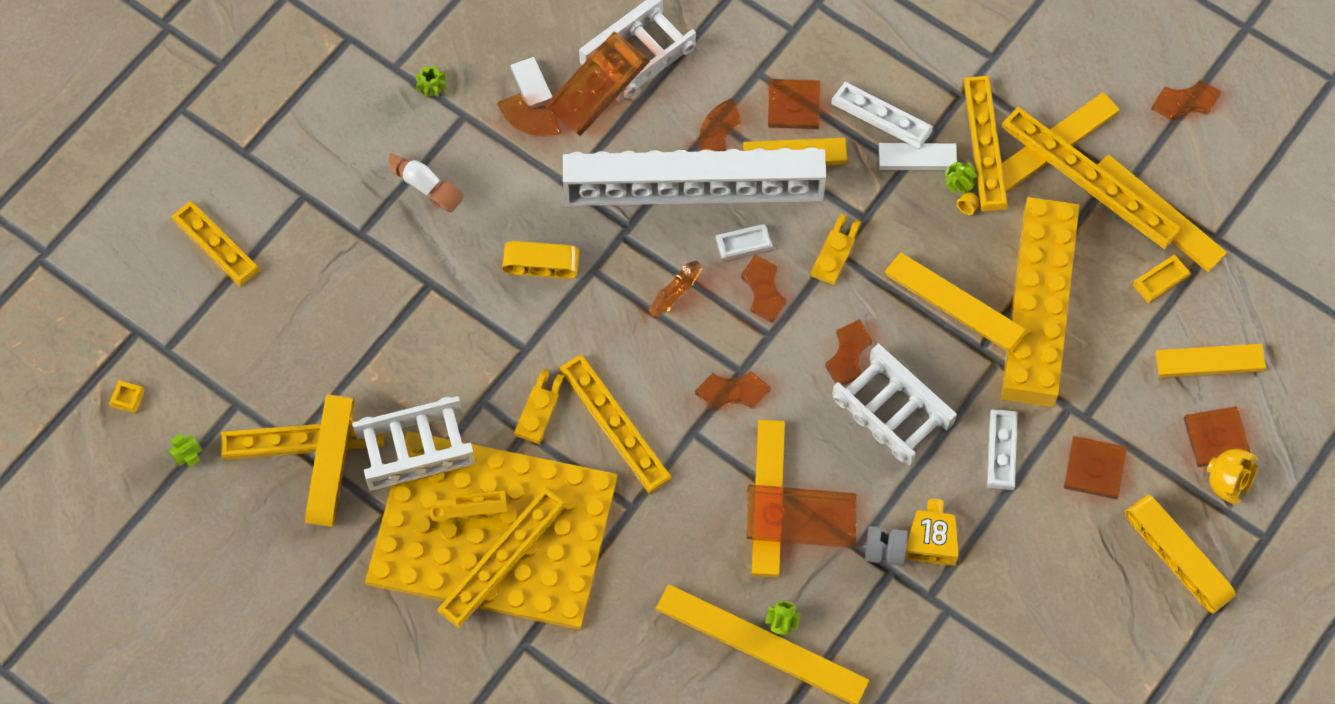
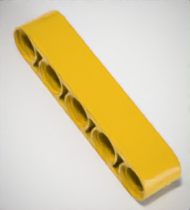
[305,394,355,527]
[1125,494,1236,614]

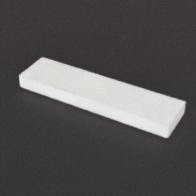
[831,82,933,149]

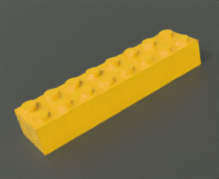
[1000,197,1080,408]

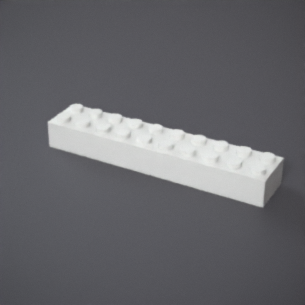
[563,147,826,206]

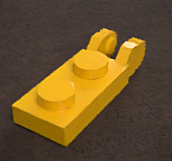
[810,213,862,285]
[514,368,565,445]

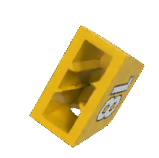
[905,499,958,566]

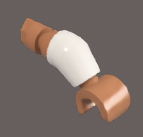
[388,153,463,213]

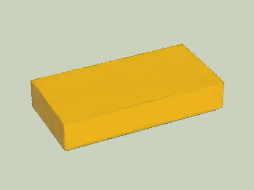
[1132,254,1191,304]

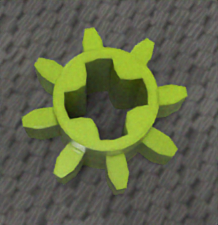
[415,65,447,98]
[944,162,977,193]
[168,433,202,468]
[765,601,801,635]

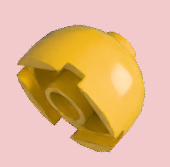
[1207,449,1259,505]

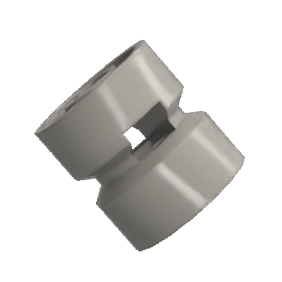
[865,526,907,566]

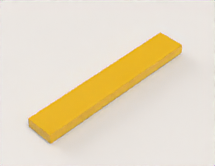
[963,76,1008,212]
[1002,92,1120,193]
[1098,154,1227,273]
[884,252,1027,353]
[559,354,672,495]
[751,420,785,578]
[221,421,385,460]
[437,487,566,629]

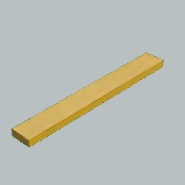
[1001,106,1182,250]
[656,584,869,704]

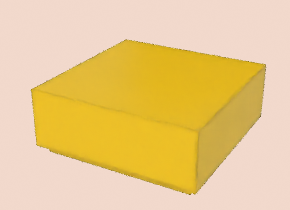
[109,380,145,414]

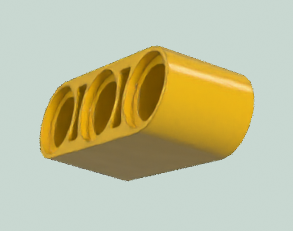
[502,241,580,279]

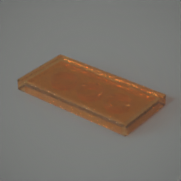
[545,31,650,136]
[746,484,856,548]

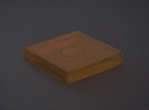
[768,79,820,129]
[1184,406,1251,468]
[1063,436,1127,500]

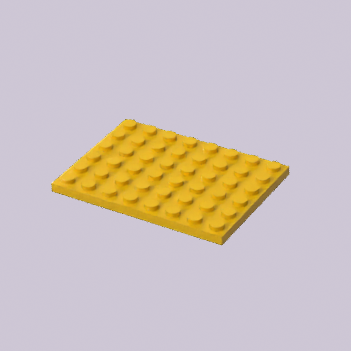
[365,431,618,630]

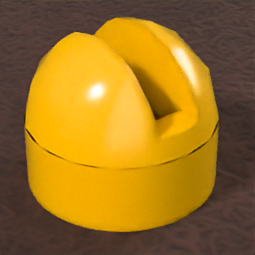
[956,192,979,215]

